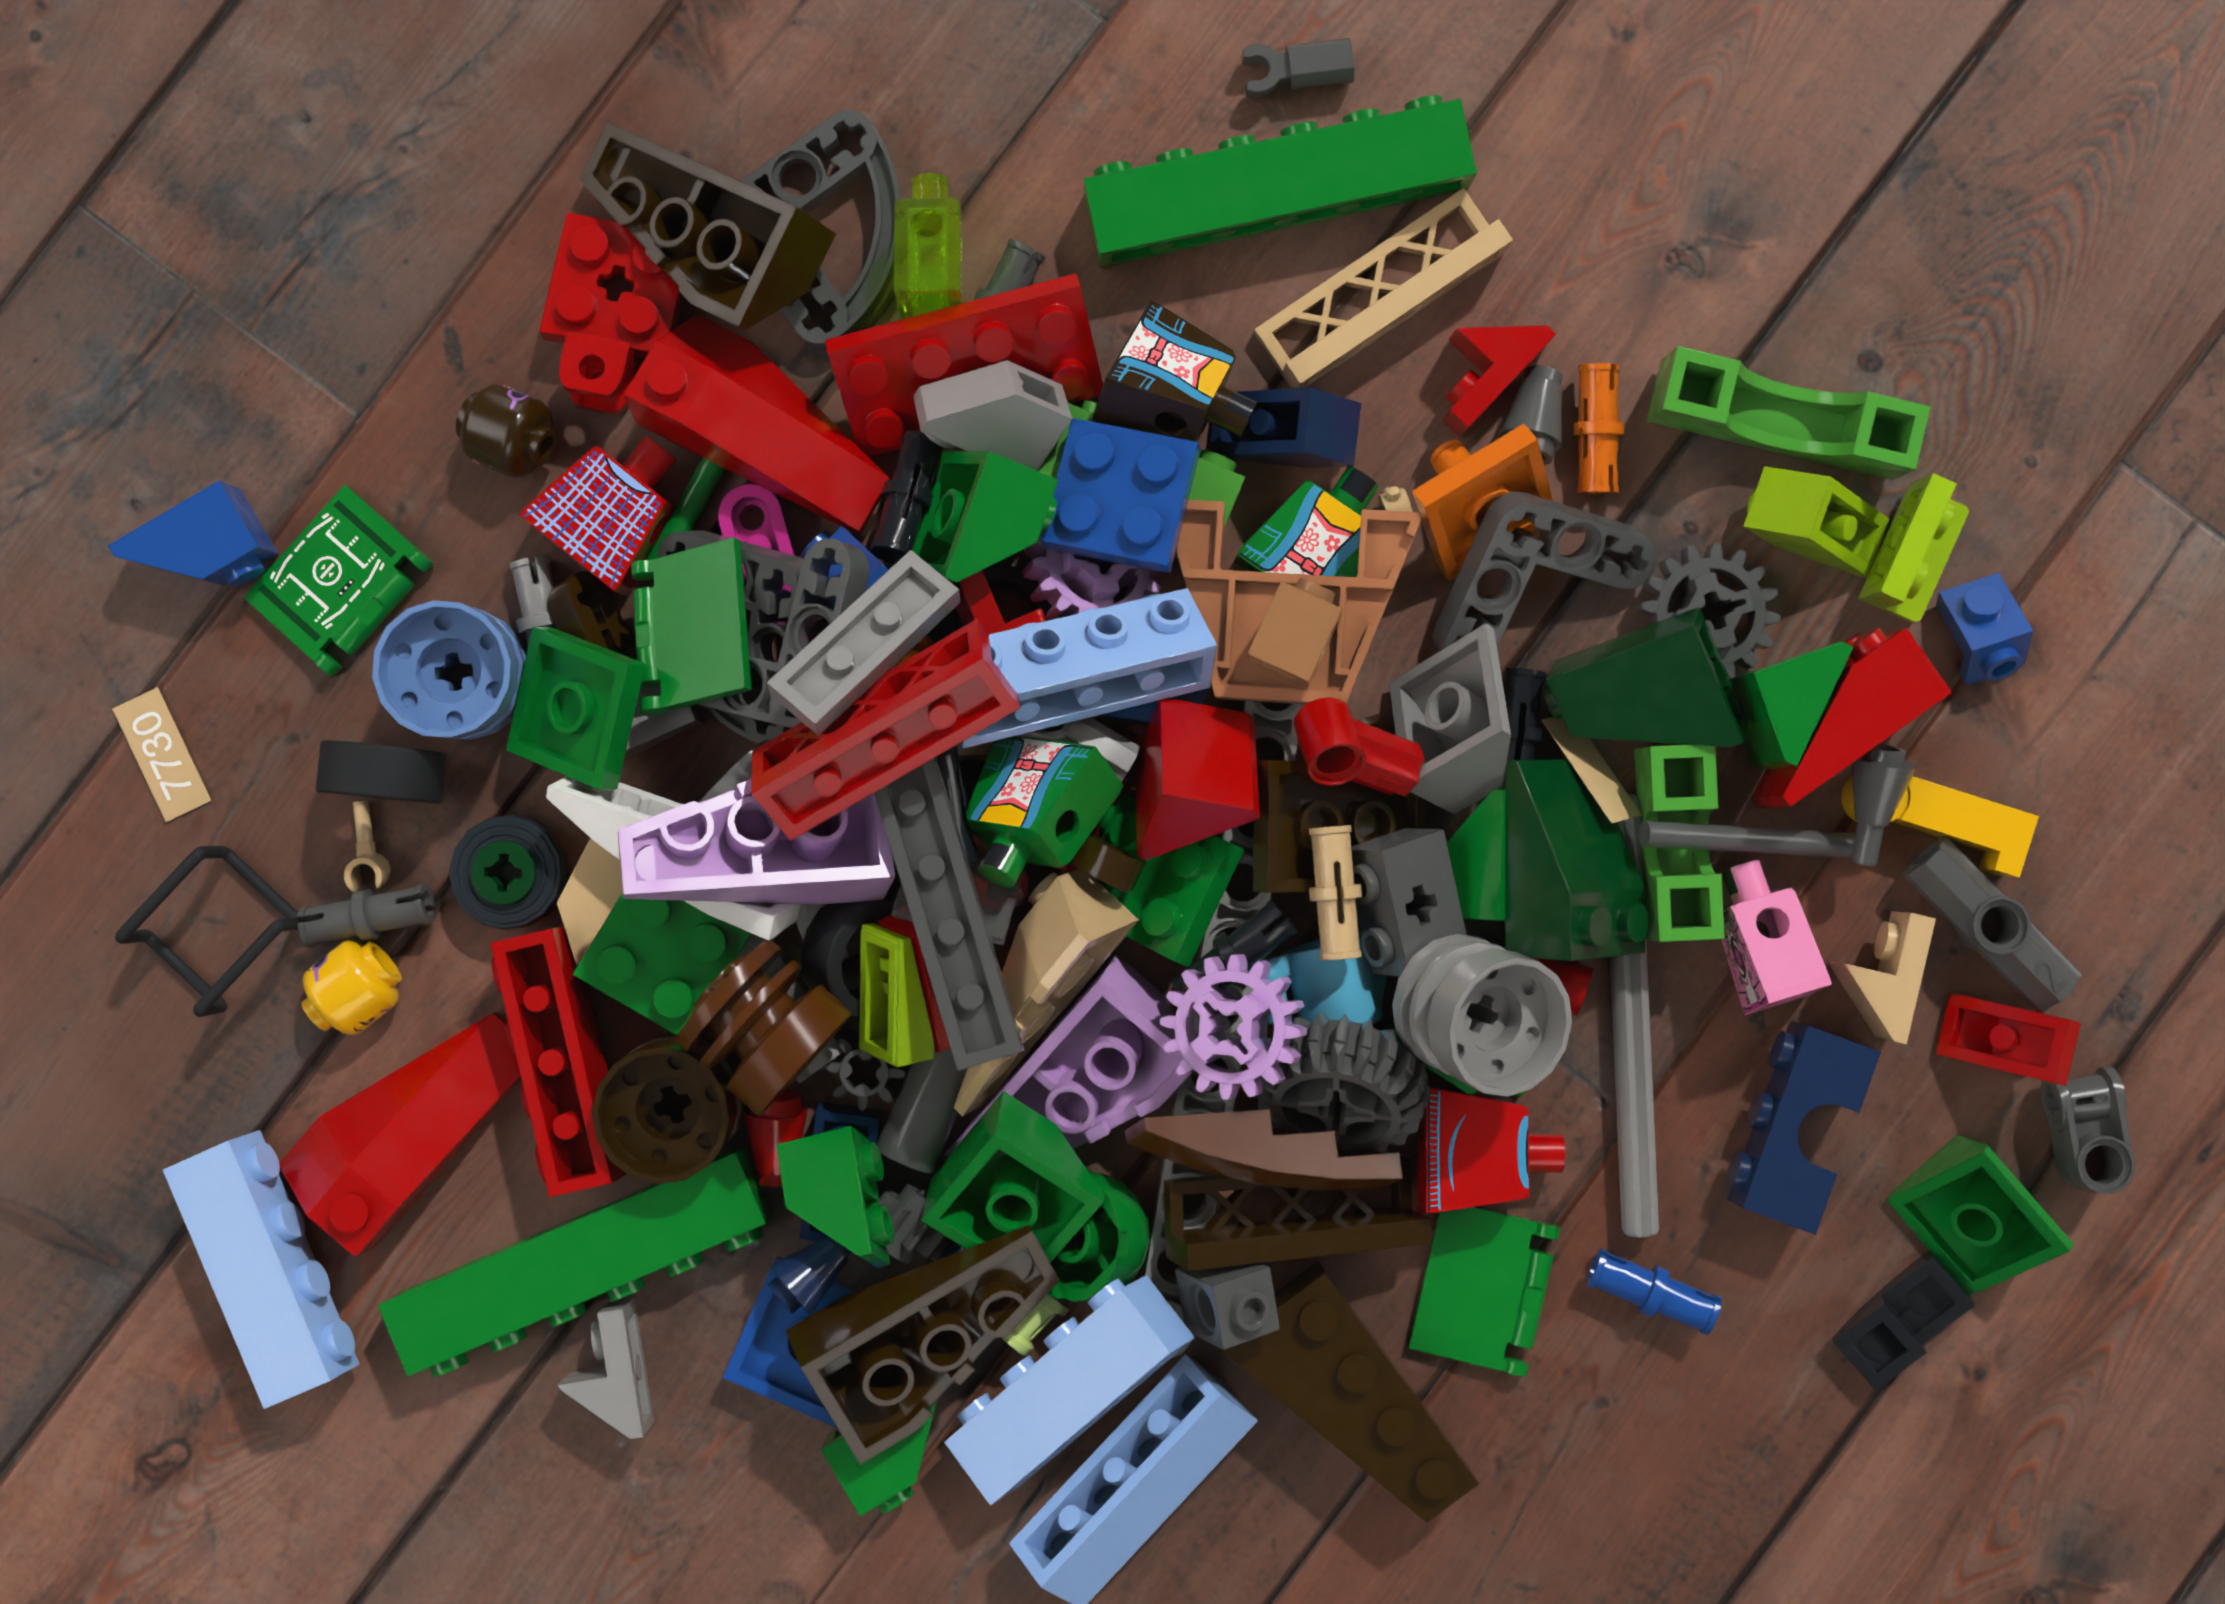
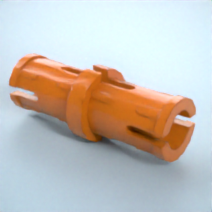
[1573,363,1624,494]

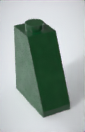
[1544,607,1748,747]

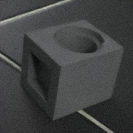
[1175,1263,1280,1350]

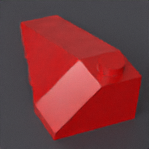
[624,315,890,536]
[279,1012,521,1258]

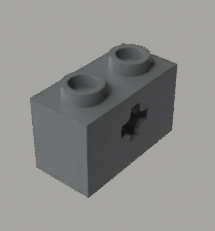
[1351,828,1467,977]

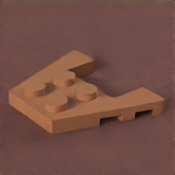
[1176,500,1421,704]

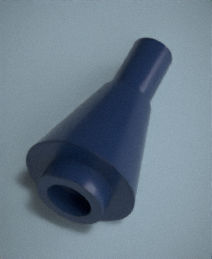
[767,1236,853,1315]

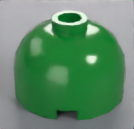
[1047,1171,1150,1302]

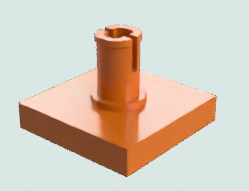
[1412,423,1553,581]

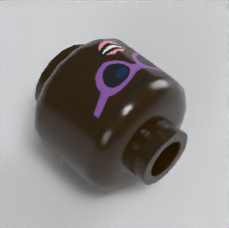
[456,384,557,478]

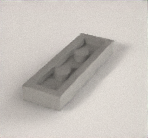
[767,550,961,736]

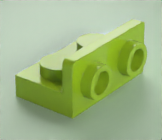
[1858,473,1969,623]

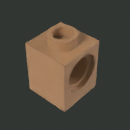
[1248,578,1342,688]

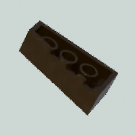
[1219,1261,1479,1523]

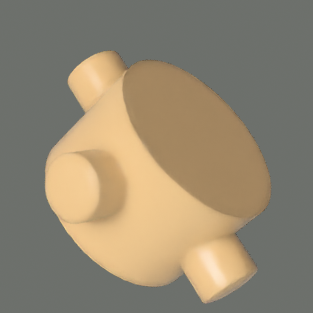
[1378,486,1413,512]

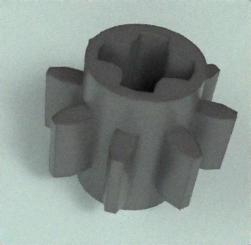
[826,1036,908,1111]
[879,1182,946,1264]

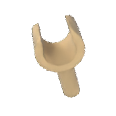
[344,801,391,892]

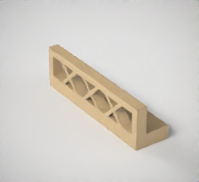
[1253,188,1513,389]

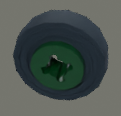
[449,815,568,930]

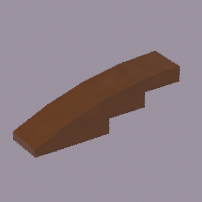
[1125,1109,1403,1191]

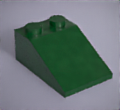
[1505,759,1649,961]

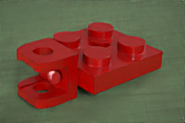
[539,212,683,415]

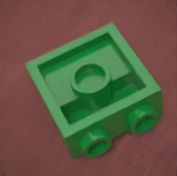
[1078,793,1244,967]

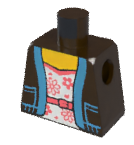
[1092,300,1258,442]

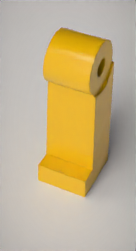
[1841,776,2039,878]

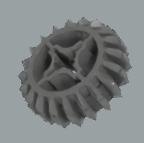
[1254,1013,1430,1156]

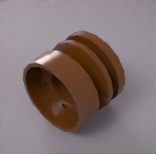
[675,939,853,1117]

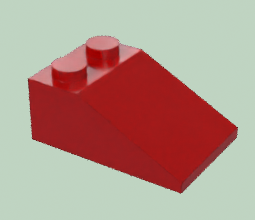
[1750,627,1952,808]

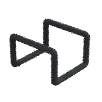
[115,846,305,1017]

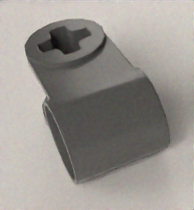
[2041,1066,2135,1194]

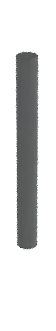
[1638,821,1856,858]

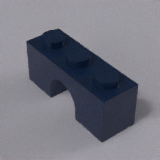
[1726,1021,1881,1235]

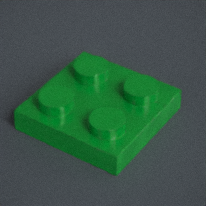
[506,626,646,790]
[573,893,751,1035]

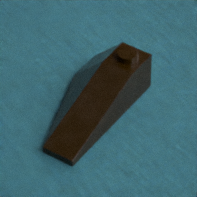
[579,122,836,331]

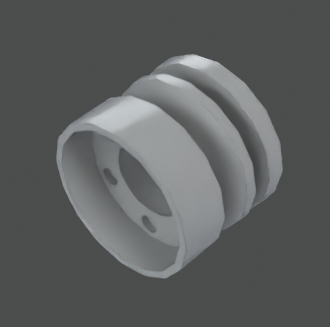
[1392,934,1572,1097]

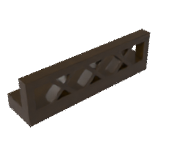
[1164,1156,1432,1271]

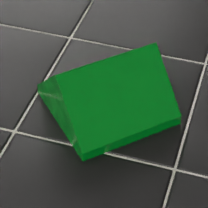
[1730,641,1853,770]
[1886,1135,2074,1296]

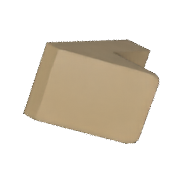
[1829,911,1936,1045]

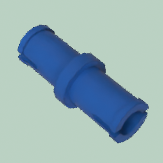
[1586,1248,1722,1335]

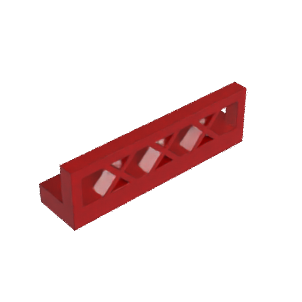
[751,618,1020,841]

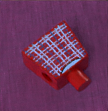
[519,435,676,597]

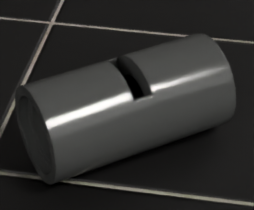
[876,1047,967,1173]

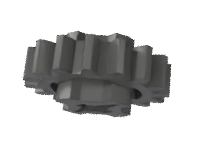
[1636,543,1781,679]

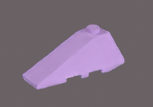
[618,779,895,905]

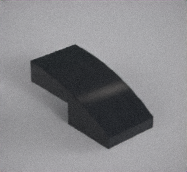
[1832,1250,1975,1391]

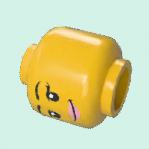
[301,940,402,1035]

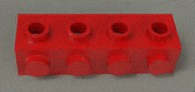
[490,926,627,1198]

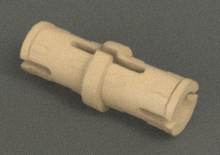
[1309,825,1362,960]

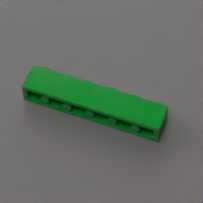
[1083,95,1477,268]
[377,1145,774,1378]

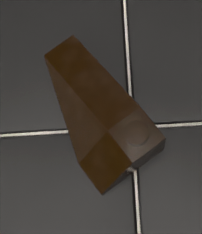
[786,1225,1060,1465]

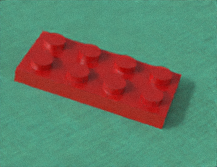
[825,273,1103,457]

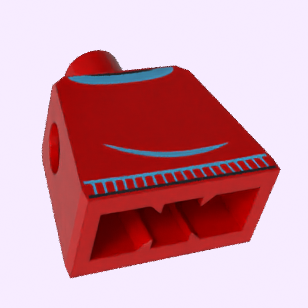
[1417,1088,1566,1213]

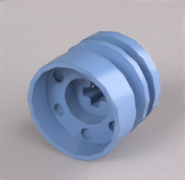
[372,600,527,740]

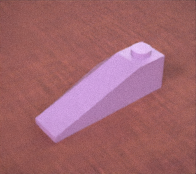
[944,954,1191,1157]

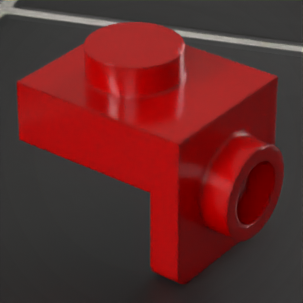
[955,570,1047,634]

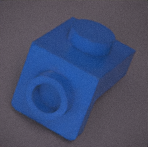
[1936,572,2033,684]

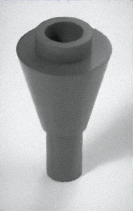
[1851,744,1917,866]

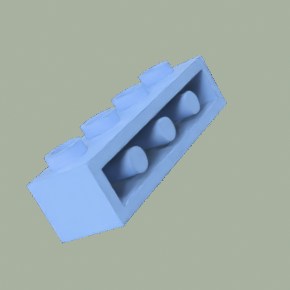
[957,588,1217,749]
[163,1130,359,1409]
[944,1275,1195,1506]
[1009,1354,1258,1604]

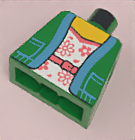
[1233,467,1380,577]
[965,736,1123,888]

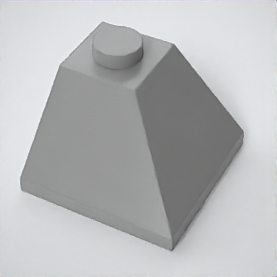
[1389,623,1511,814]

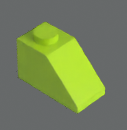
[1743,466,1890,578]

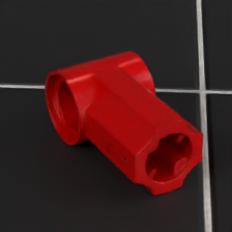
[1294,697,1425,796]

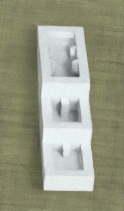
[546,776,801,941]

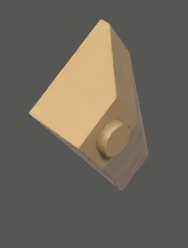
[953,869,1139,1116]

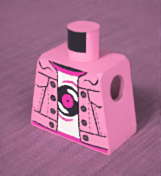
[1721,860,1832,1016]

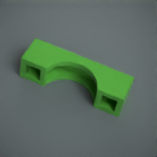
[1646,346,1931,480]

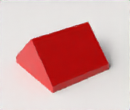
[1135,698,1260,861]

